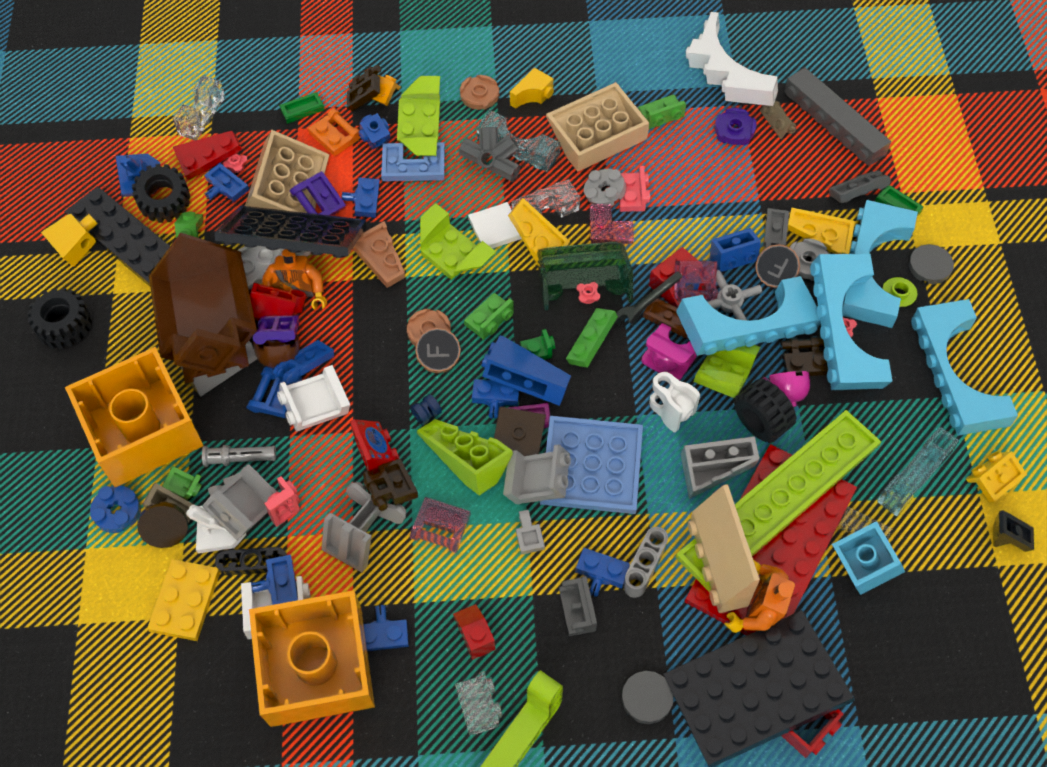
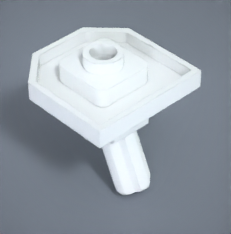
[186,505,246,553]

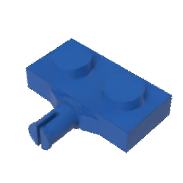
[204,163,249,202]
[342,178,380,218]
[472,379,519,419]
[575,548,630,597]
[251,555,298,605]
[363,605,409,651]

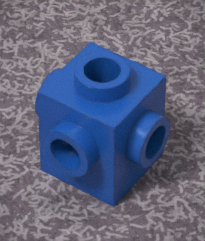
[358,113,390,150]

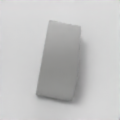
[623,527,668,598]

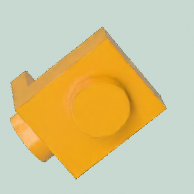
[372,75,401,106]

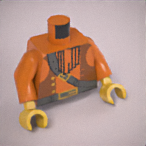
[262,249,327,310]
[724,560,795,633]

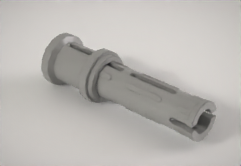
[202,445,276,467]

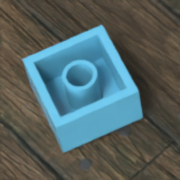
[832,521,905,595]

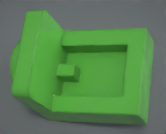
[174,211,203,238]
[162,466,202,500]

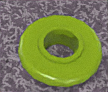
[882,277,918,307]

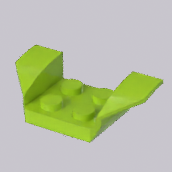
[397,76,440,156]
[420,203,497,280]
[693,345,761,398]

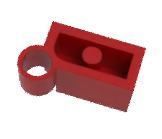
[250,283,306,321]

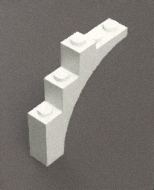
[686,12,778,106]

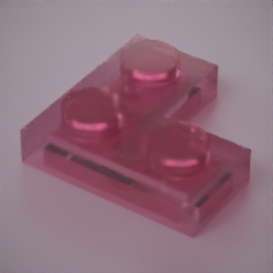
[589,204,634,244]

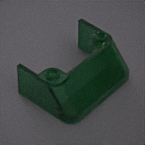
[537,242,633,310]

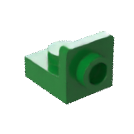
[520,329,555,360]

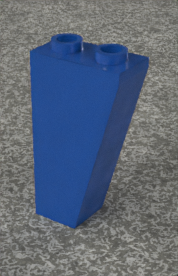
[481,335,571,406]

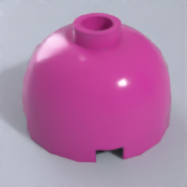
[763,371,810,407]

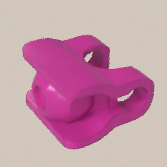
[641,323,697,381]

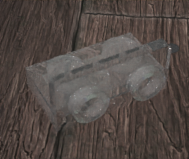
[455,671,503,736]

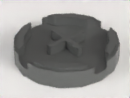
[908,244,954,284]
[621,671,674,724]

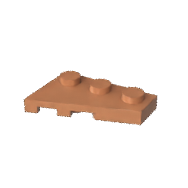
[353,221,405,288]

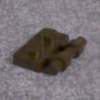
[347,65,381,112]
[780,336,828,376]
[363,459,418,511]

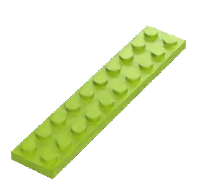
[675,410,881,592]

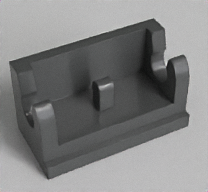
[559,576,597,636]

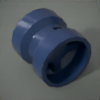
[410,394,442,426]

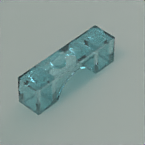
[477,110,560,172]
[877,426,959,516]

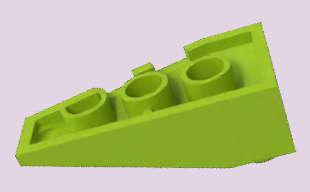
[417,419,513,496]

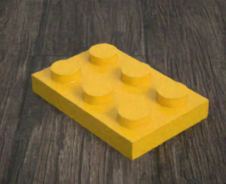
[147,559,220,641]

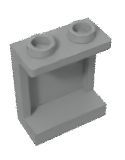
[503,444,571,504]
[202,464,277,541]

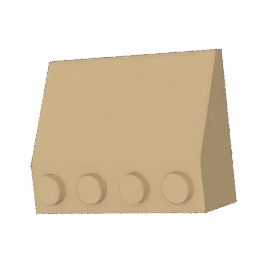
[546,82,649,172]
[245,130,330,213]
[688,484,760,613]

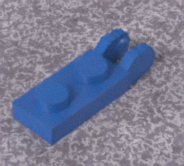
[272,340,334,385]

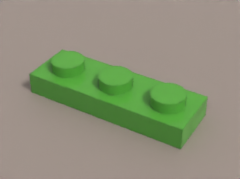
[566,308,618,368]

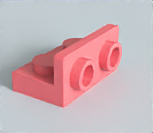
[619,166,650,212]
[264,476,300,527]

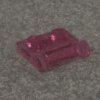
[674,261,718,301]
[410,497,471,553]

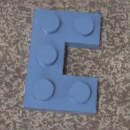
[381,142,445,181]

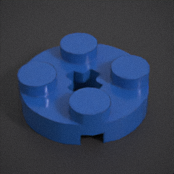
[90,485,141,533]

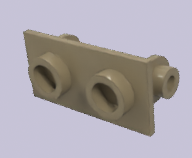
[760,101,796,139]

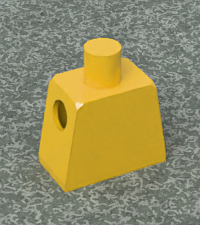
[41,214,98,267]

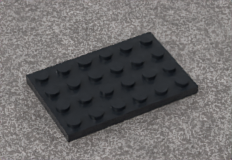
[215,205,366,258]
[663,610,854,767]

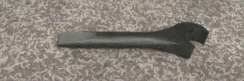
[615,271,683,326]

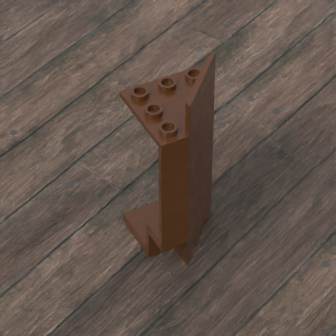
[149,232,257,384]

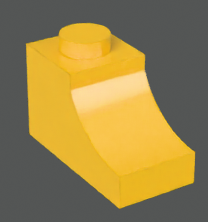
[510,68,554,109]

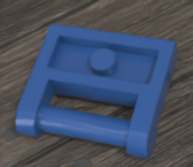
[247,367,302,419]

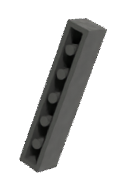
[784,67,891,166]

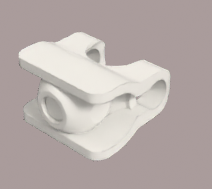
[649,372,700,432]

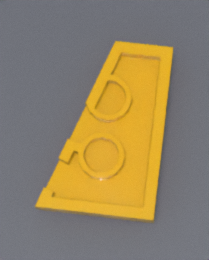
[508,198,570,274]
[787,208,855,254]

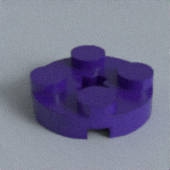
[715,108,756,145]

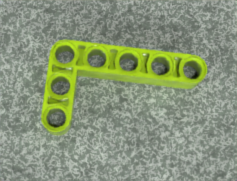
[480,670,563,767]

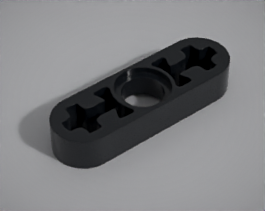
[215,547,287,575]

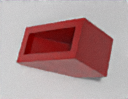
[453,604,495,660]

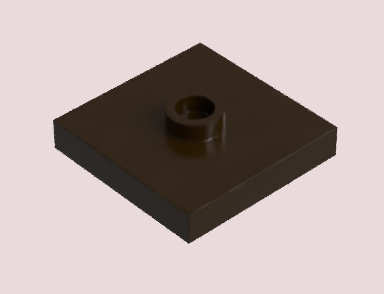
[494,407,546,456]

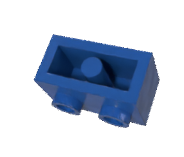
[710,228,761,272]

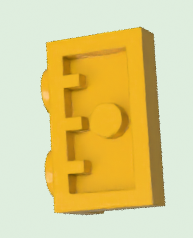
[966,451,1027,502]

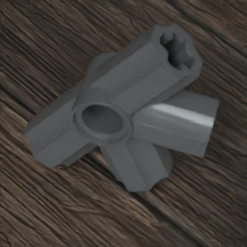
[459,127,521,182]

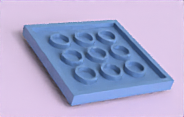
[540,416,643,514]

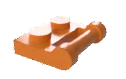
[308,108,361,157]

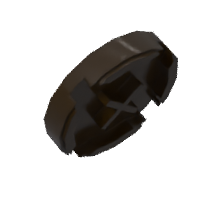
[137,502,188,548]

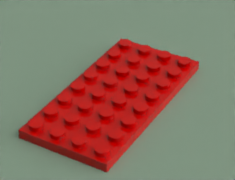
[685,444,857,636]

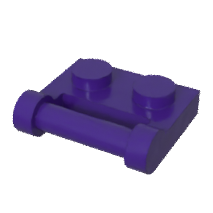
[290,171,346,216]
[253,315,299,345]

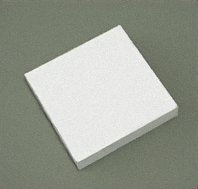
[468,202,522,249]

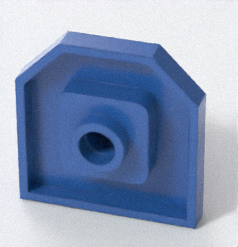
[116,153,160,197]

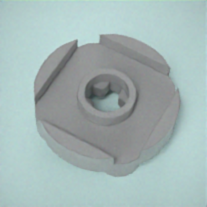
[584,169,626,208]
[790,239,829,281]

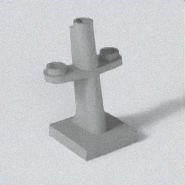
[321,482,406,572]

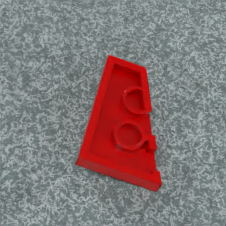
[173,131,242,180]

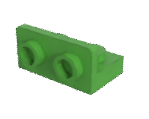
[638,94,686,129]
[464,293,514,340]

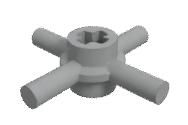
[708,270,762,321]

